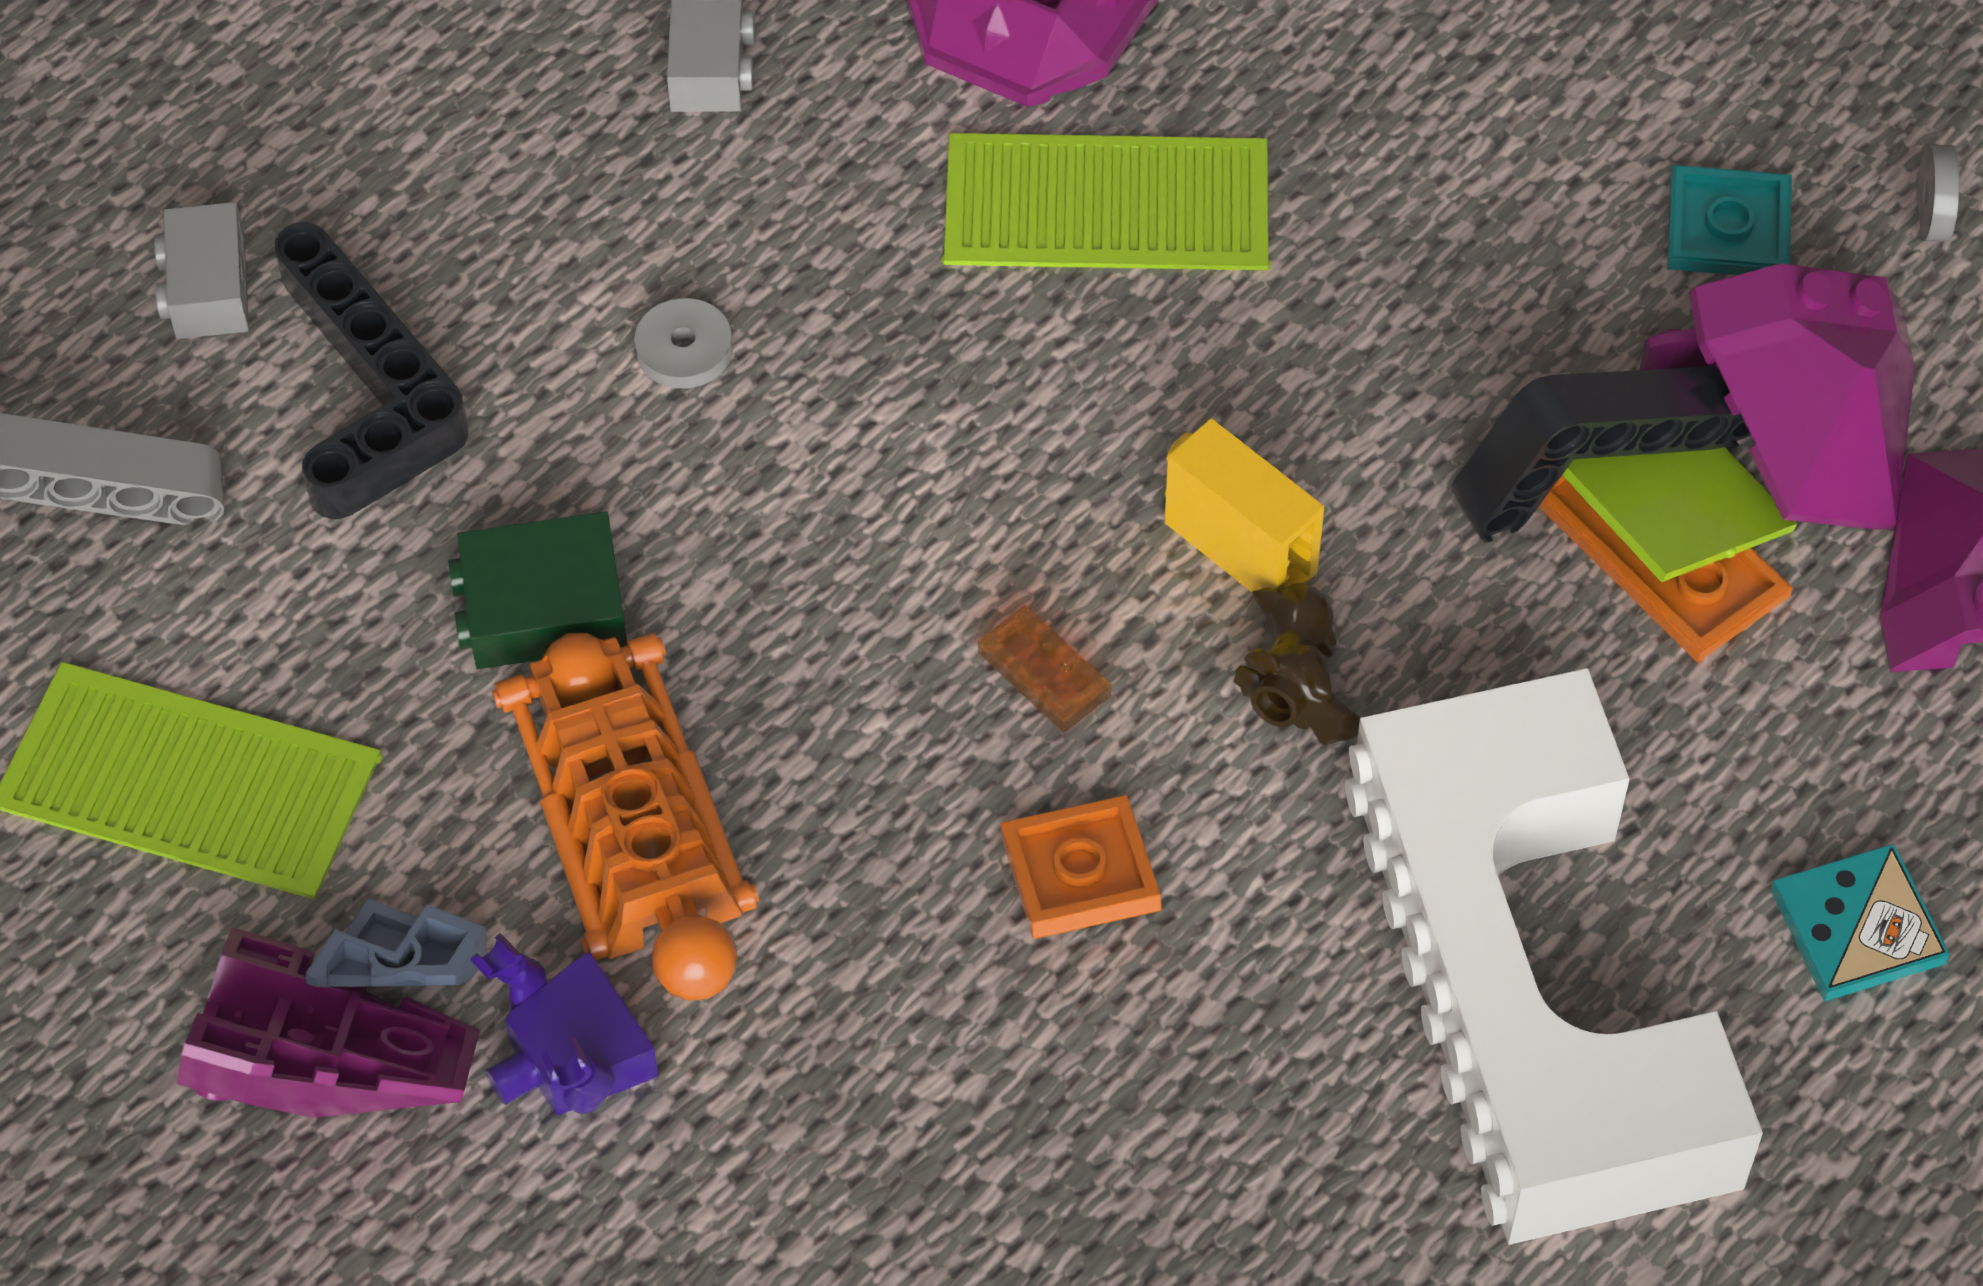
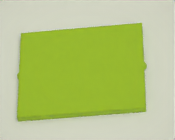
[1562,447,1798,582]

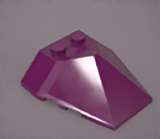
[1689,263,1915,530]
[1879,449,1983,672]
[177,927,480,1118]

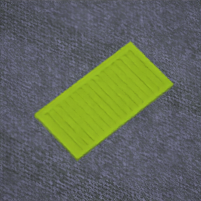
[941,133,1271,270]
[0,662,383,900]

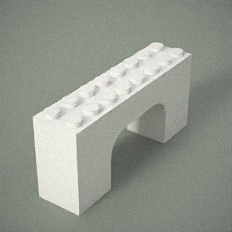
[1345,668,1763,1245]

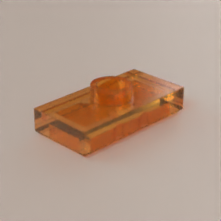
[978,605,1111,733]

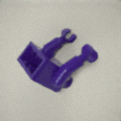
[470,933,659,1115]

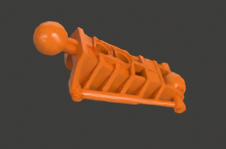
[492,632,759,1001]

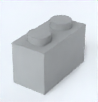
[667,0,755,112]
[154,202,249,339]

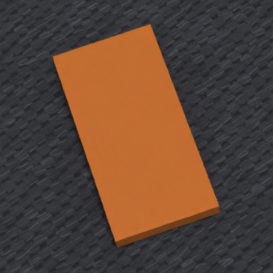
[1539,476,1793,663]

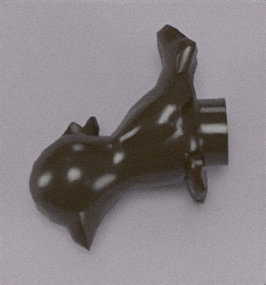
[1233,583,1360,746]

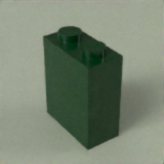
[448,511,627,669]

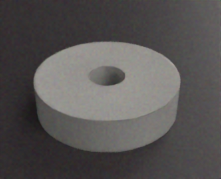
[1917,144,1959,242]
[634,298,733,388]

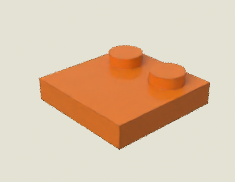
[1000,795,1161,939]

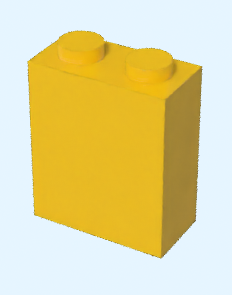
[1165,418,1325,592]

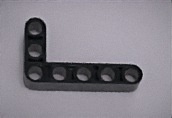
[274,222,469,519]
[1451,366,1751,542]

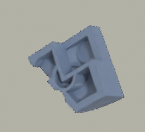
[306,898,487,987]

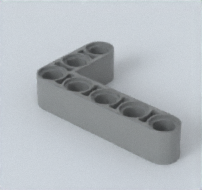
[0,413,224,525]

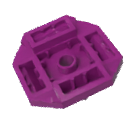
[905,0,1158,107]

